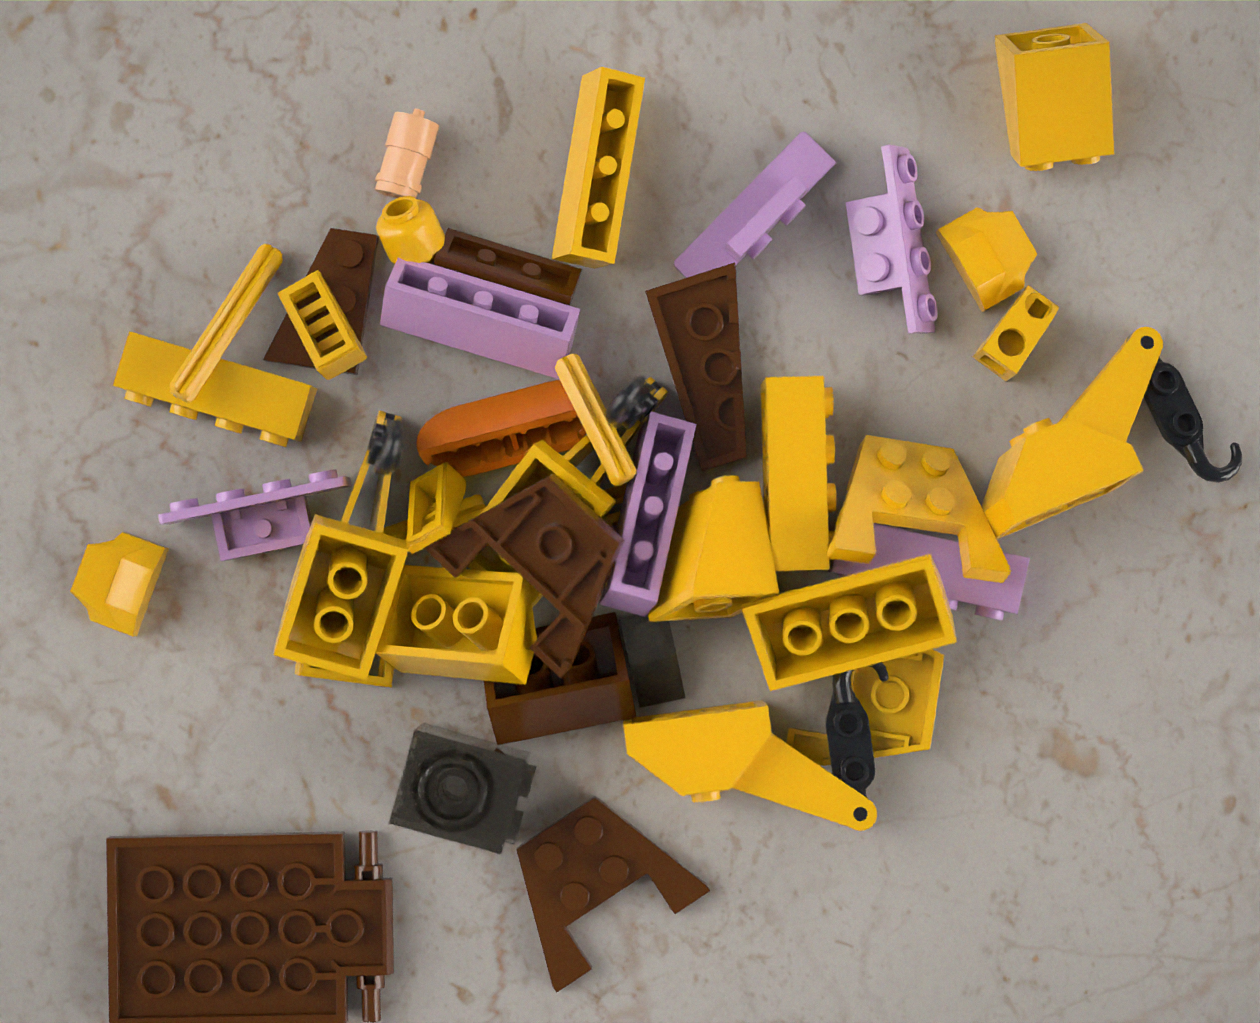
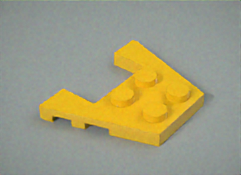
[827,435,1011,583]
[787,649,945,766]

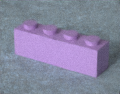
[380,258,581,379]
[599,411,696,617]
[828,523,1030,620]

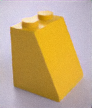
[994,23,1114,171]
[648,475,779,622]

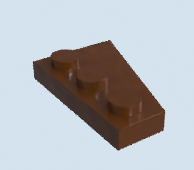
[263,228,379,375]

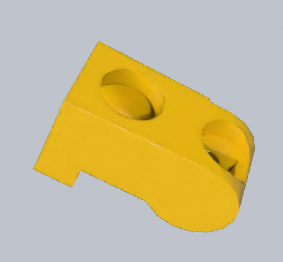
[972,285,1059,381]

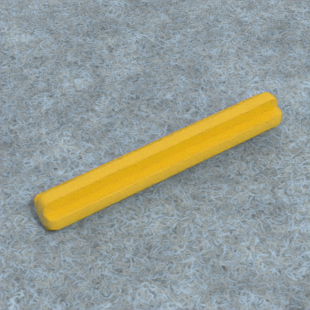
[170,243,283,402]

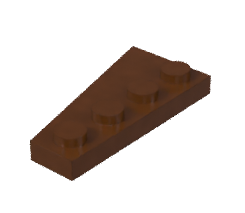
[645,262,747,471]

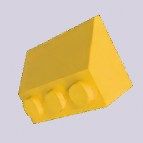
[376,565,537,685]

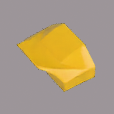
[935,207,1038,312]
[70,532,169,637]

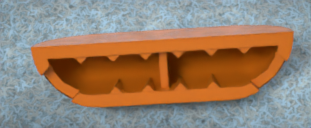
[416,380,601,477]

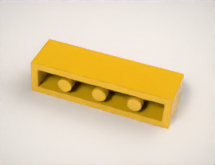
[551,66,645,269]
[113,331,317,447]

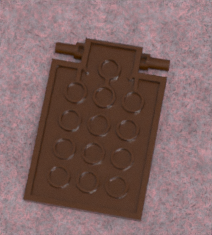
[106,830,394,1023]

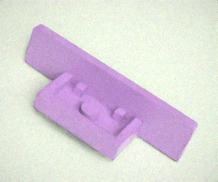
[674,132,836,278]
[846,145,937,334]
[158,469,352,561]

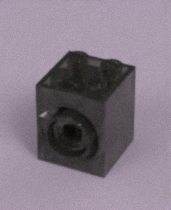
[389,723,537,855]

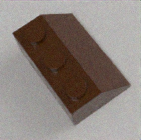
[483,612,637,746]

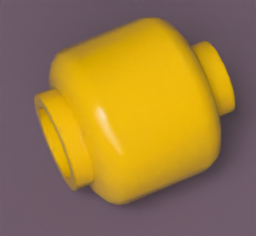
[376,196,445,264]

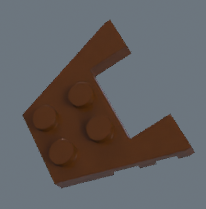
[424,473,625,678]
[516,796,710,993]

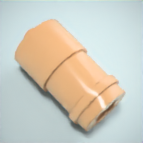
[375,109,439,199]

